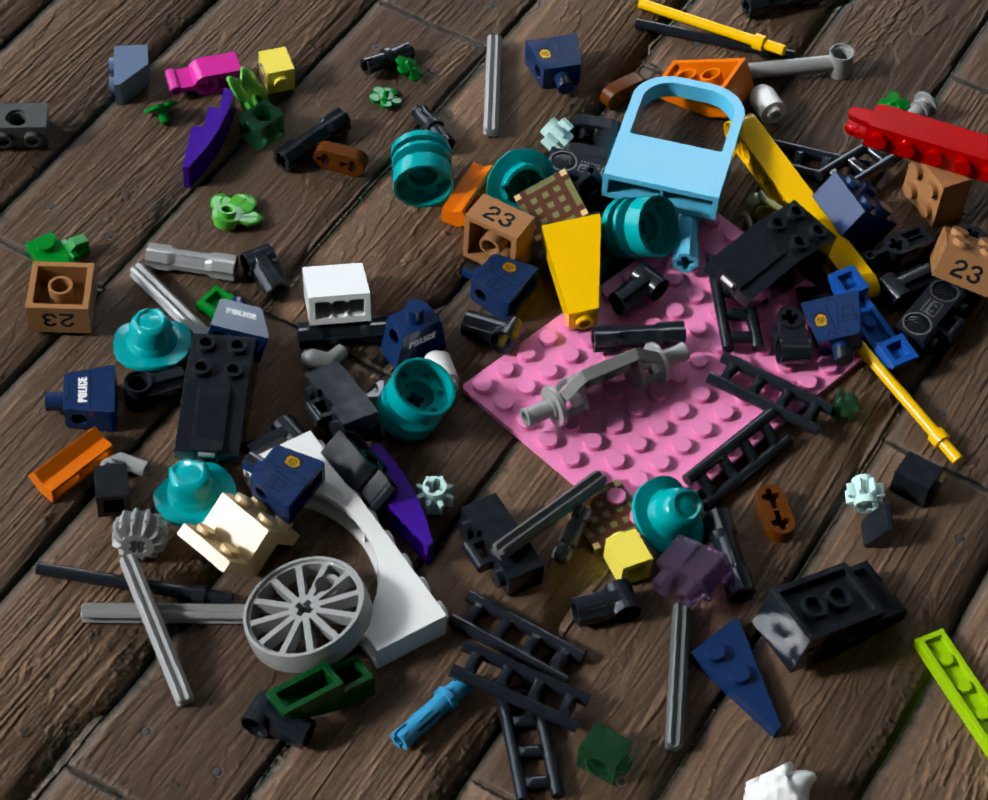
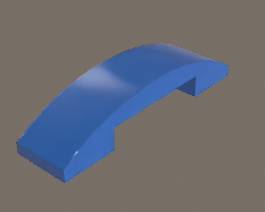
[827,265,919,370]

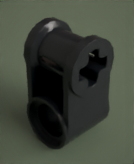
[771,306,812,365]

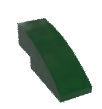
[266,655,375,719]

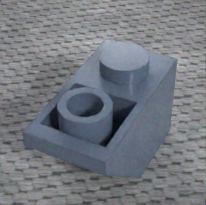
[109,45,150,105]

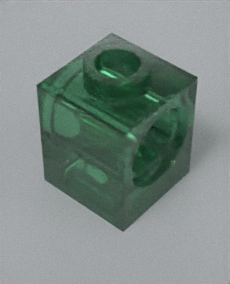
[239,99,285,151]
[576,722,634,785]

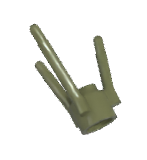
[742,191,783,229]

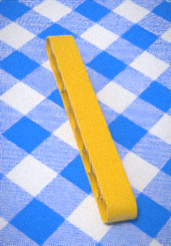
[724,113,880,299]

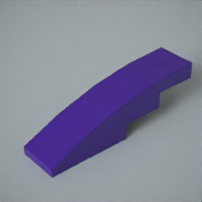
[183,88,236,188]
[370,442,433,564]

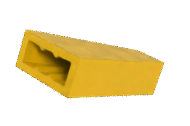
[541,213,601,330]

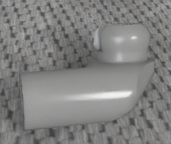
[301,344,348,369]
[100,452,150,477]

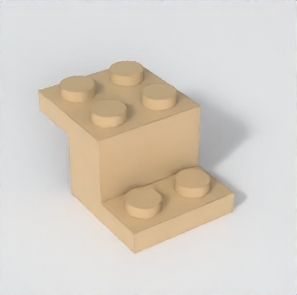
[177,492,300,576]

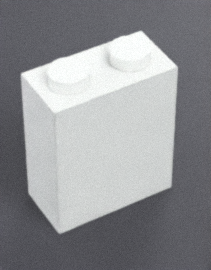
[302,263,371,326]

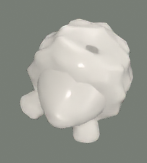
[743,761,817,800]

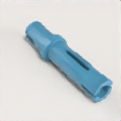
[391,679,475,750]

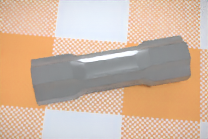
[145,242,239,281]

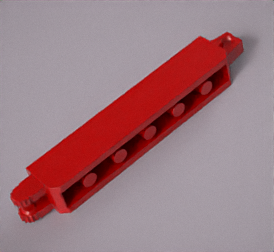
[844,104,988,183]

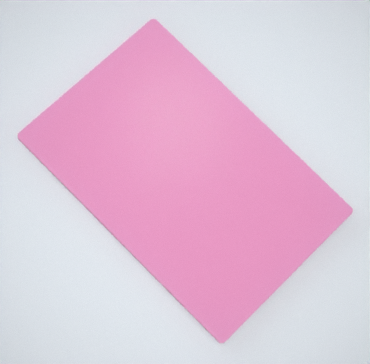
[463,213,864,538]

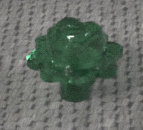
[830,387,861,423]

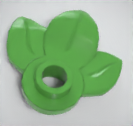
[226,66,269,118]
[210,193,264,230]

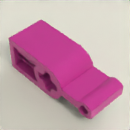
[164,51,241,96]

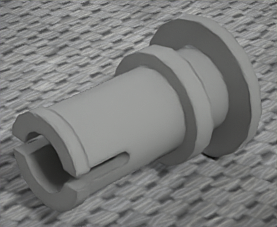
[908,91,938,117]

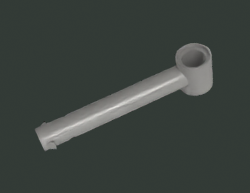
[748,43,854,80]

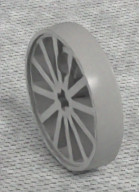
[243,556,372,673]

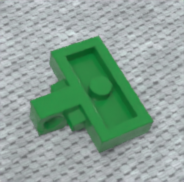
[25,232,90,262]

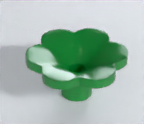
[143,100,178,124]

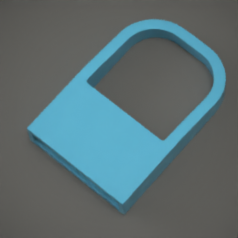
[601,76,745,220]

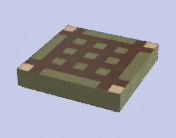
[513,168,590,246]
[568,479,639,554]

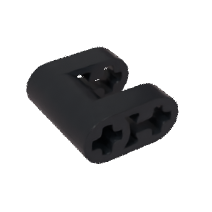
[564,114,621,161]

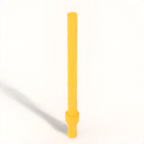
[638,0,787,56]
[856,340,963,465]

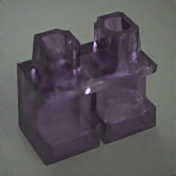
[652,534,735,608]

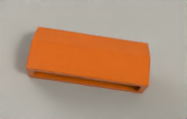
[441,162,494,227]
[28,426,114,503]

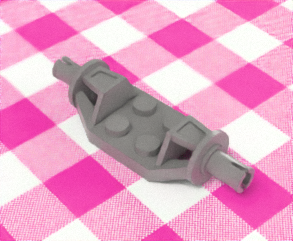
[520,342,690,428]

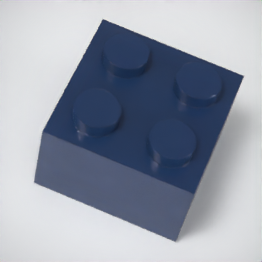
[812,171,897,248]

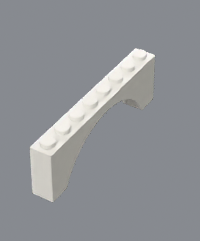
[243,431,448,669]

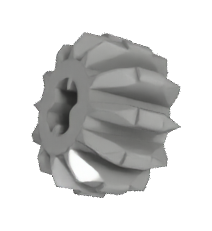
[111,507,168,562]

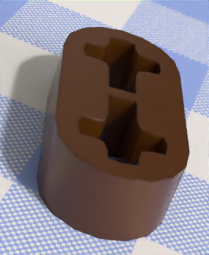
[599,72,647,111]
[313,141,369,177]
[755,485,795,543]

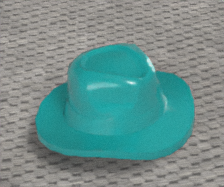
[486,148,555,210]
[113,308,192,373]
[153,459,237,527]
[631,476,705,557]

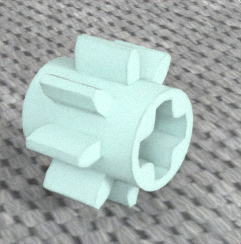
[540,117,575,151]
[845,474,885,514]
[415,476,454,515]

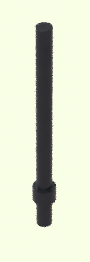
[635,18,796,60]
[35,562,234,604]

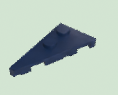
[689,618,782,738]

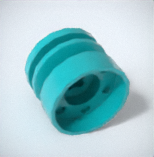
[391,130,454,208]
[601,195,680,260]
[376,357,456,442]

